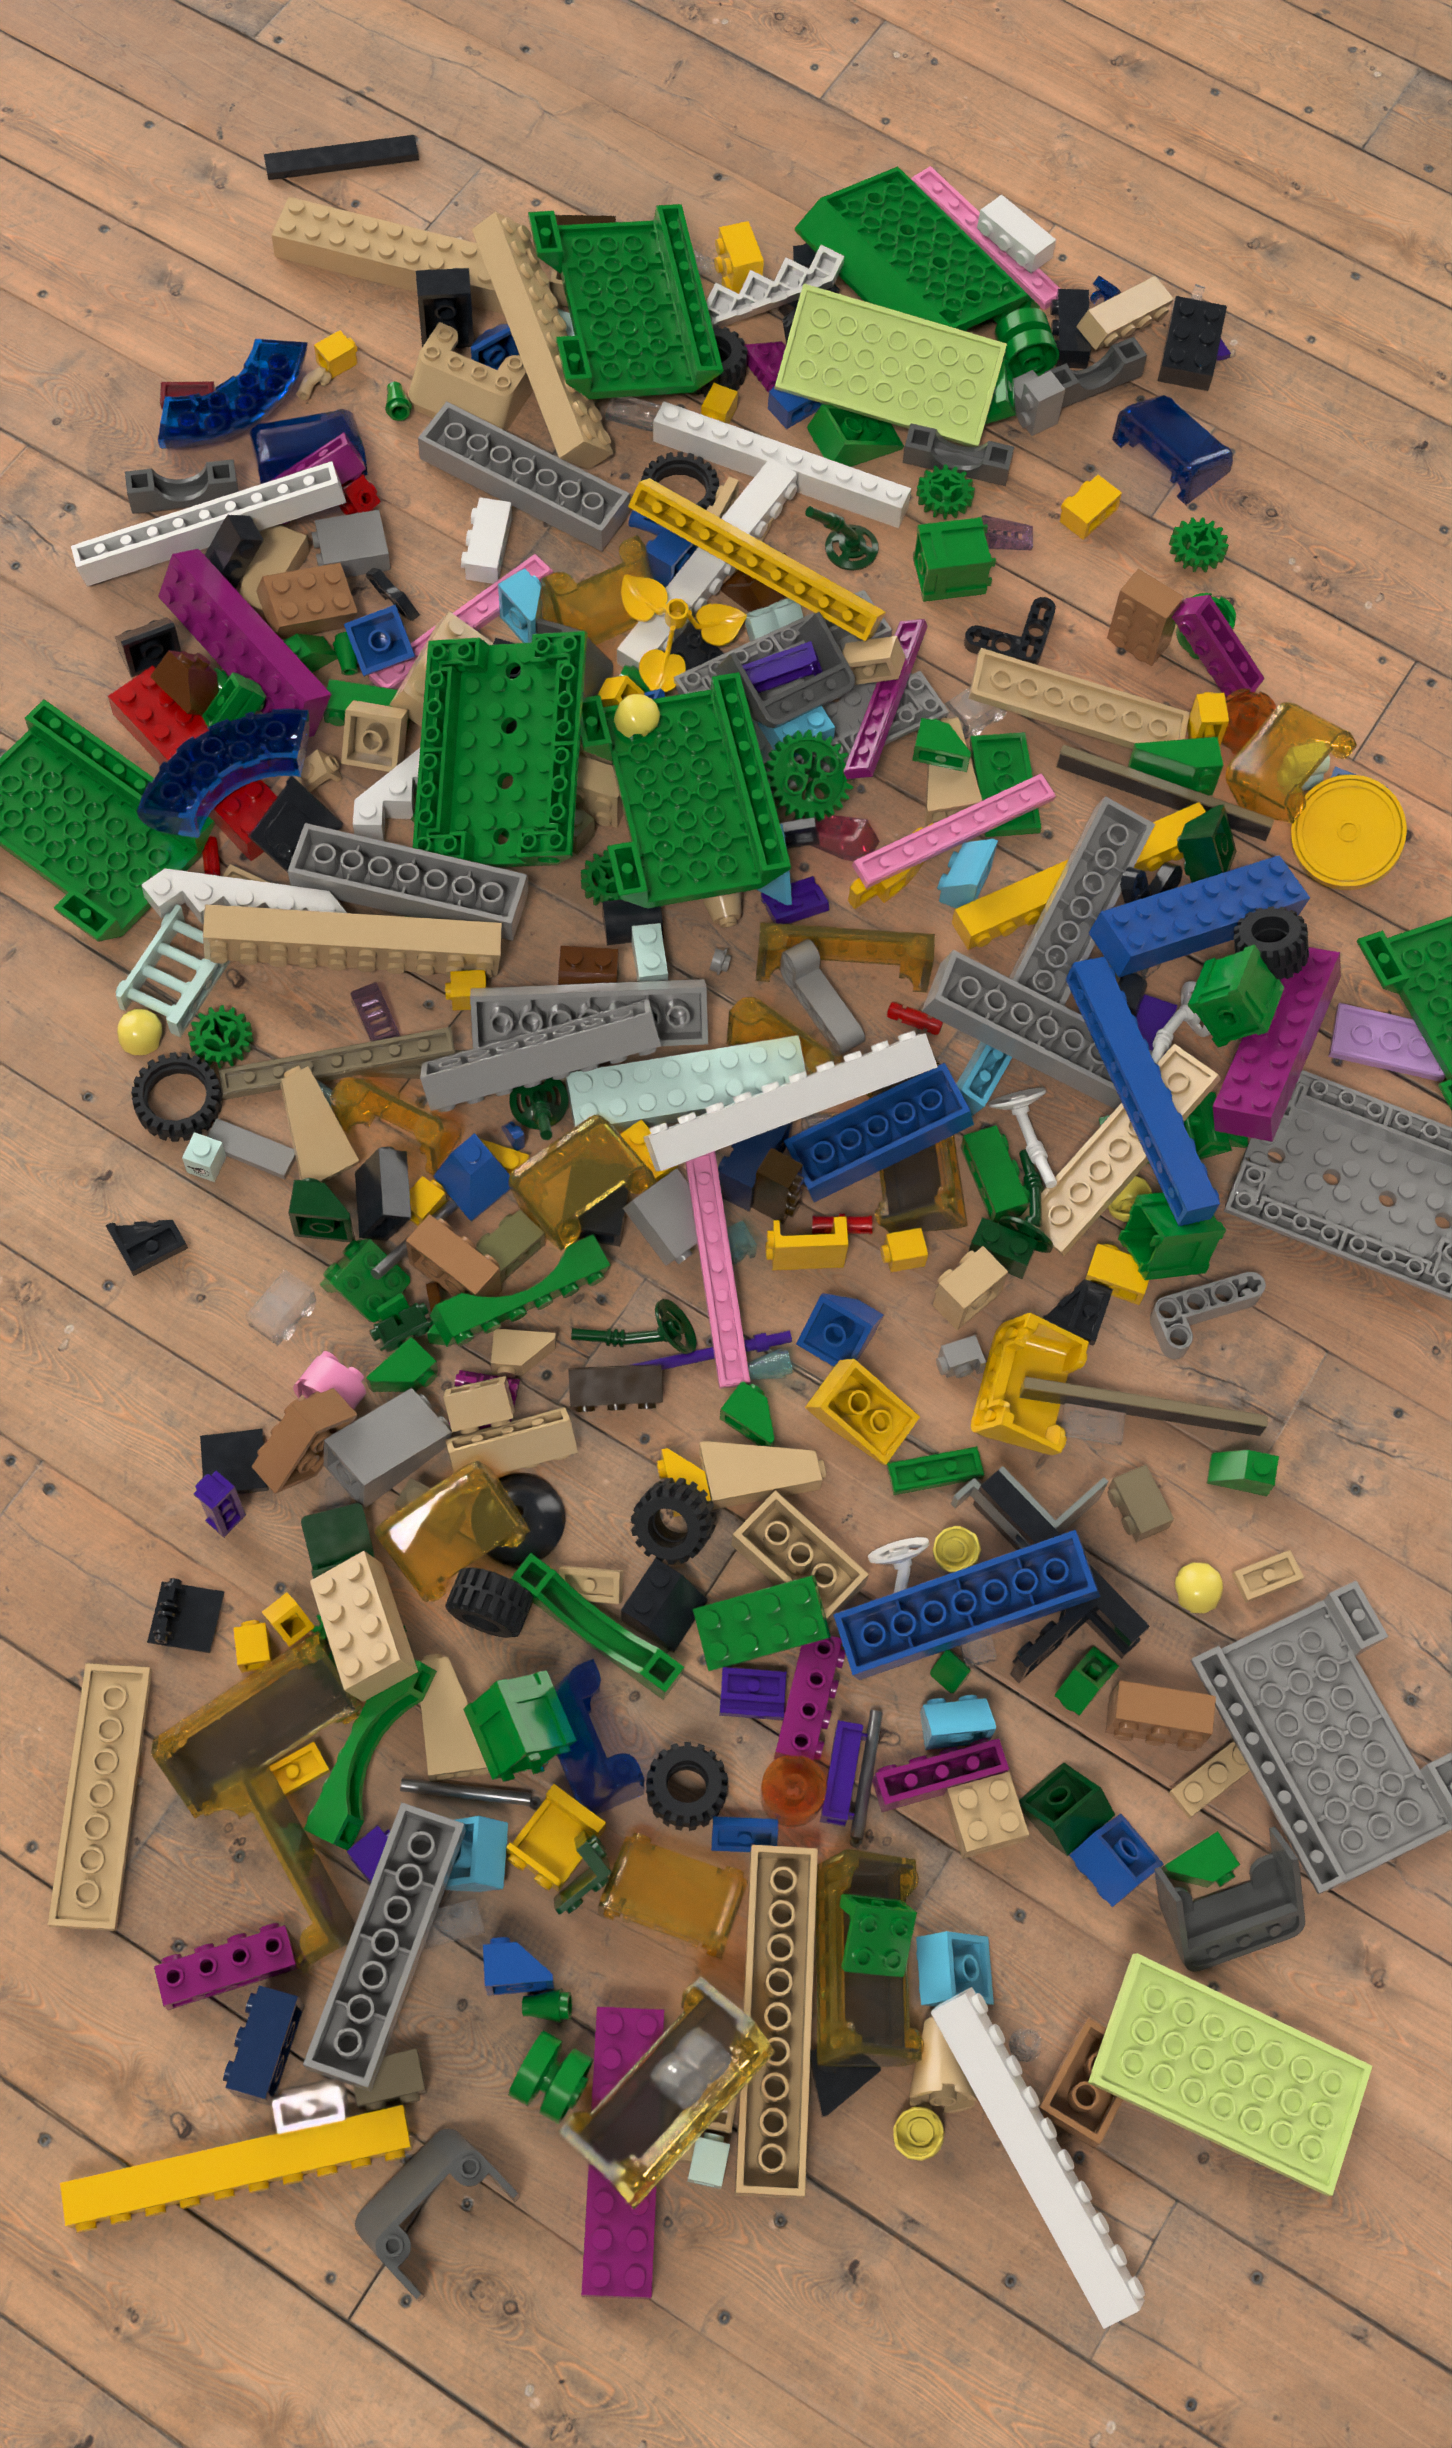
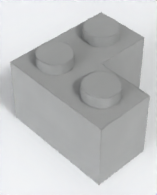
[1014,370,1065,436]

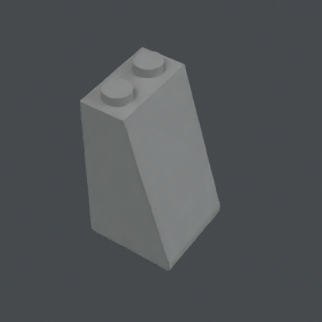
[323,1388,452,1509]

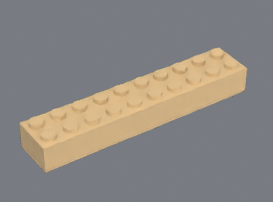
[272,197,504,314]
[472,212,613,470]
[203,904,502,979]
[734,1845,818,2199]

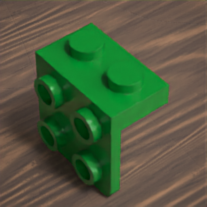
[319,1239,410,1322]

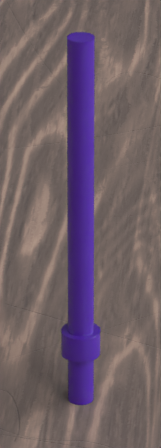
[630,1330,792,1370]

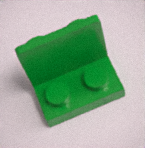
[839,1894,917,1977]

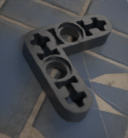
[964,597,1056,665]
[1120,862,1183,904]

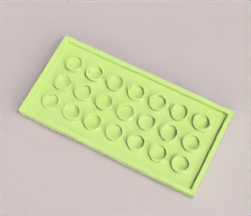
[774,283,1007,447]
[1088,1953,1372,2196]

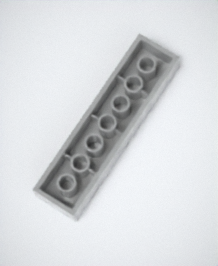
[418,402,630,551]
[1009,796,1155,1006]
[288,823,528,941]
[922,950,1153,1110]
[470,979,708,1048]
[420,999,661,1112]
[303,1802,466,2092]

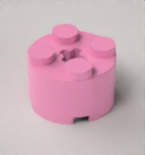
[293,1351,366,1410]

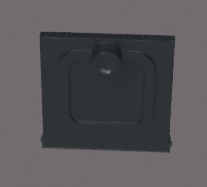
[248,776,343,873]

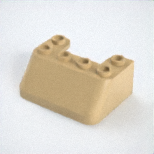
[408,322,533,432]

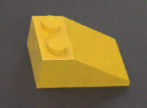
[805,1359,920,1465]

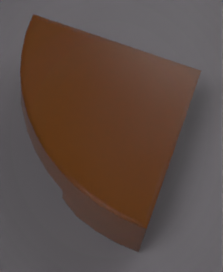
[426,1282,441,1312]

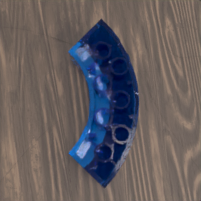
[158,339,308,449]
[137,709,310,838]

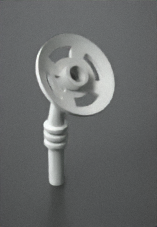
[1151,981,1211,1063]
[988,1088,1057,1188]
[868,1537,930,1593]

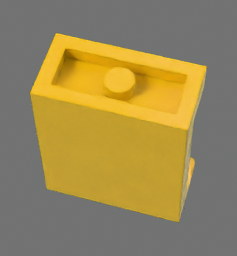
[765,1217,848,1271]
[506,1784,606,1892]

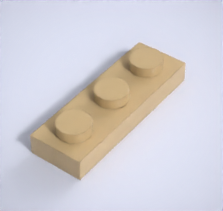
[1168,1741,1250,1819]

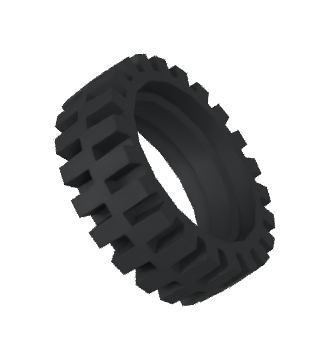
[641,452,719,510]
[131,1052,222,1142]

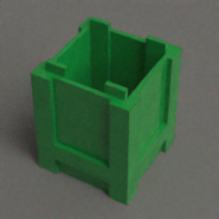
[913,517,996,602]
[1188,944,1284,1048]
[1118,1192,1226,1280]
[463,1670,577,1782]

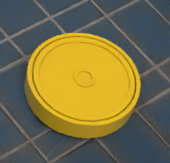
[1291,775,1407,890]

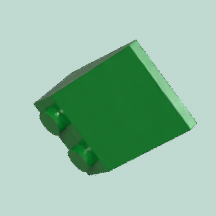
[806,404,904,467]
[1128,737,1224,796]

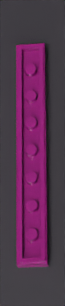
[843,619,928,779]

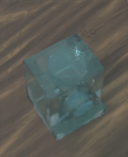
[727,1220,757,1265]

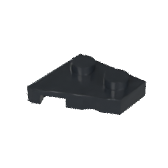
[106,1220,188,1276]
[1042,1279,1113,1346]
[810,2036,881,2118]

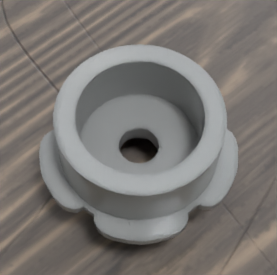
[709,948,731,975]

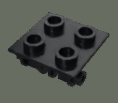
[670,622,724,671]
[147,1578,225,1653]

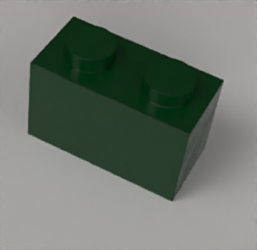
[968,1217,1038,1279]

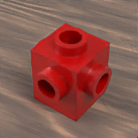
[339,474,381,515]

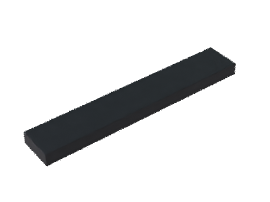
[264,135,419,180]

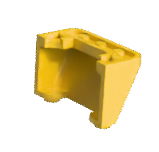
[971,1313,1089,1455]

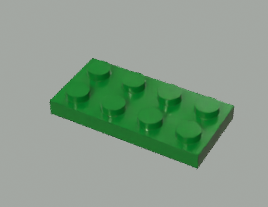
[969,732,1042,837]
[693,1575,831,1671]

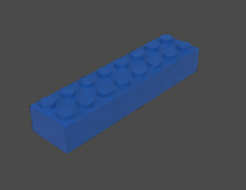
[1089,855,1310,977]
[833,1530,1101,1680]

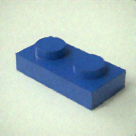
[711,1816,778,1852]

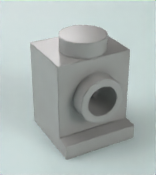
[936,1335,986,1378]

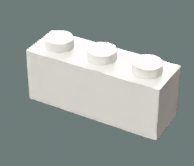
[977,195,1056,273]
[461,497,512,584]

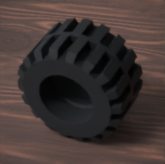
[694,325,747,397]
[1234,906,1309,981]
[630,1478,717,1565]
[445,1568,534,1638]
[646,1742,728,1831]

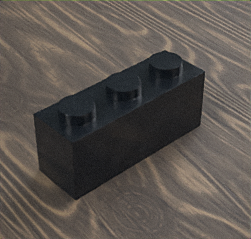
[1050,288,1091,369]
[205,515,264,589]

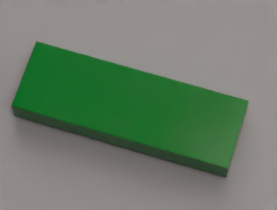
[887,1447,984,1496]

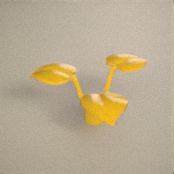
[621,574,747,693]

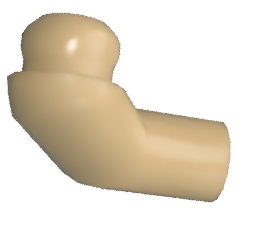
[296,367,332,400]

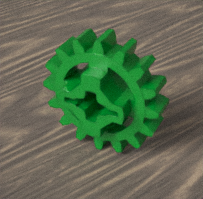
[916,464,975,519]
[1169,517,1229,572]
[581,850,620,906]
[188,1005,254,1068]

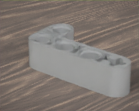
[780,939,865,1055]
[1150,1272,1266,1359]

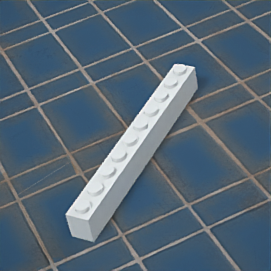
[653,401,911,528]
[617,457,798,669]
[71,461,346,586]
[643,1030,937,1171]
[931,1987,1145,2329]

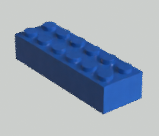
[784,1063,974,1202]

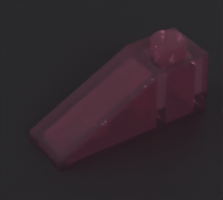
[792,815,880,861]

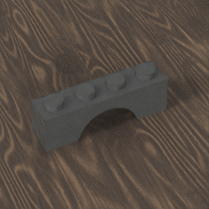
[1044,337,1147,409]
[903,423,1014,486]
[125,459,239,514]

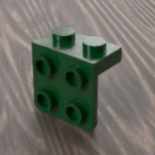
[301,1503,376,1579]
[554,1830,612,1915]

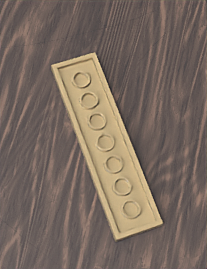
[968,648,1190,749]
[1019,1044,1221,1256]
[48,1663,152,1931]

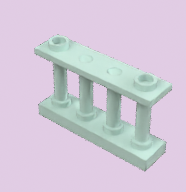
[116,904,230,1038]

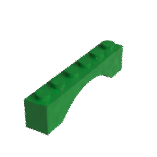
[430,1235,611,1347]
[511,1553,684,1700]
[303,1659,437,1850]

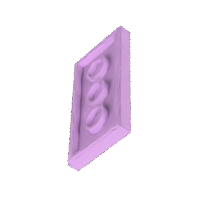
[1328,1003,1445,1082]

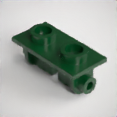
[369,1302,434,1352]

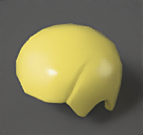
[614,694,660,738]
[117,1009,162,1055]
[1107,1176,1152,1222]
[932,1526,981,1573]
[1175,1562,1223,1613]
[893,2106,945,2161]

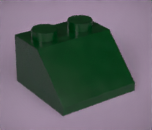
[1177,804,1237,883]
[288,1178,355,1243]
[1019,1763,1115,1856]

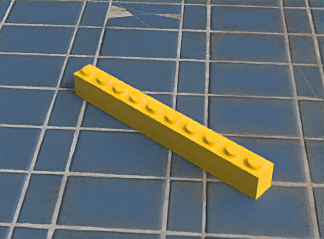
[628,478,886,641]
[952,802,1206,950]
[60,2105,412,2233]

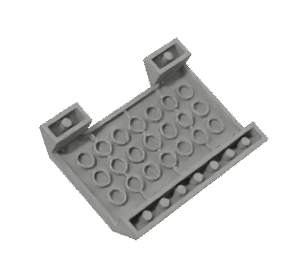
[1190,1581,1452,1895]

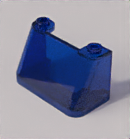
[1112,395,1233,505]
[249,409,368,484]
[554,1658,645,1815]

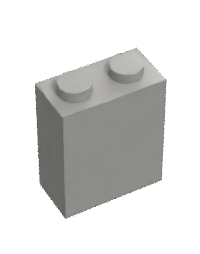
[311,510,391,577]
[623,1168,698,1266]

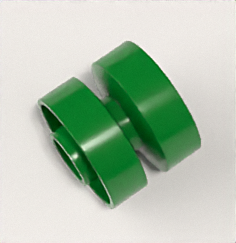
[994,308,1059,378]
[508,2030,594,2125]

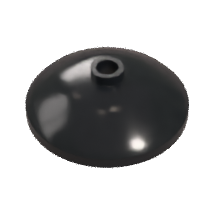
[471,1474,565,1566]

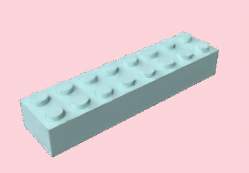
[566,1035,806,1139]

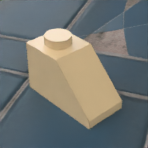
[491,1329,556,1378]

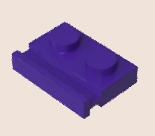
[761,876,829,928]
[719,1667,786,1720]

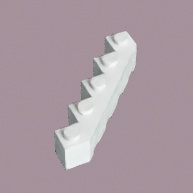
[706,245,844,328]
[353,748,420,841]
[141,869,347,924]

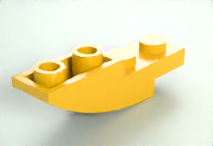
[848,823,934,909]

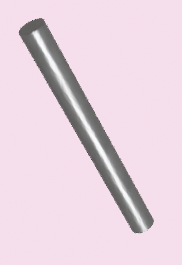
[371,1199,458,1280]
[850,1710,883,1840]
[400,1778,531,1806]

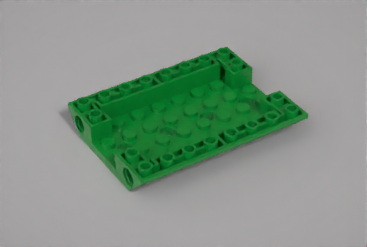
[795,166,1040,332]
[412,631,587,867]

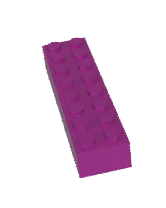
[158,549,331,743]
[1213,947,1341,1142]
[581,2007,664,2300]

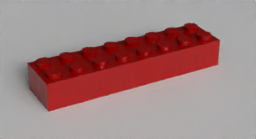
[108,665,277,861]

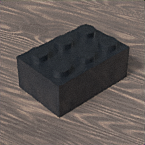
[416,268,474,348]
[1157,296,1227,391]

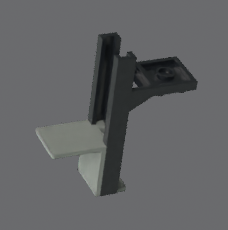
[951,1466,1150,1683]

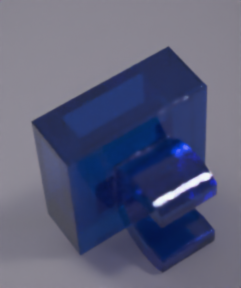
[1090,275,1121,304]

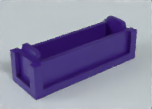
[742,641,822,693]
[193,1471,246,1538]
[820,1720,868,1827]

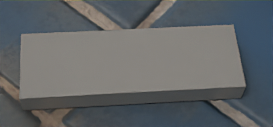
[207,1118,296,1180]

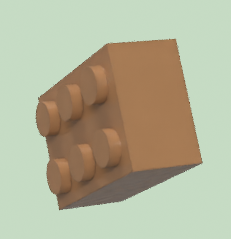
[256,563,358,640]
[1107,569,1184,666]
[405,1214,502,1297]
[252,1388,358,1494]
[1105,1680,1216,1751]
[1038,2018,1123,2148]

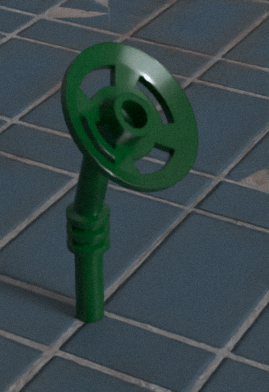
[805,506,879,571]
[509,1077,568,1140]
[999,1149,1054,1253]
[571,1299,697,1354]

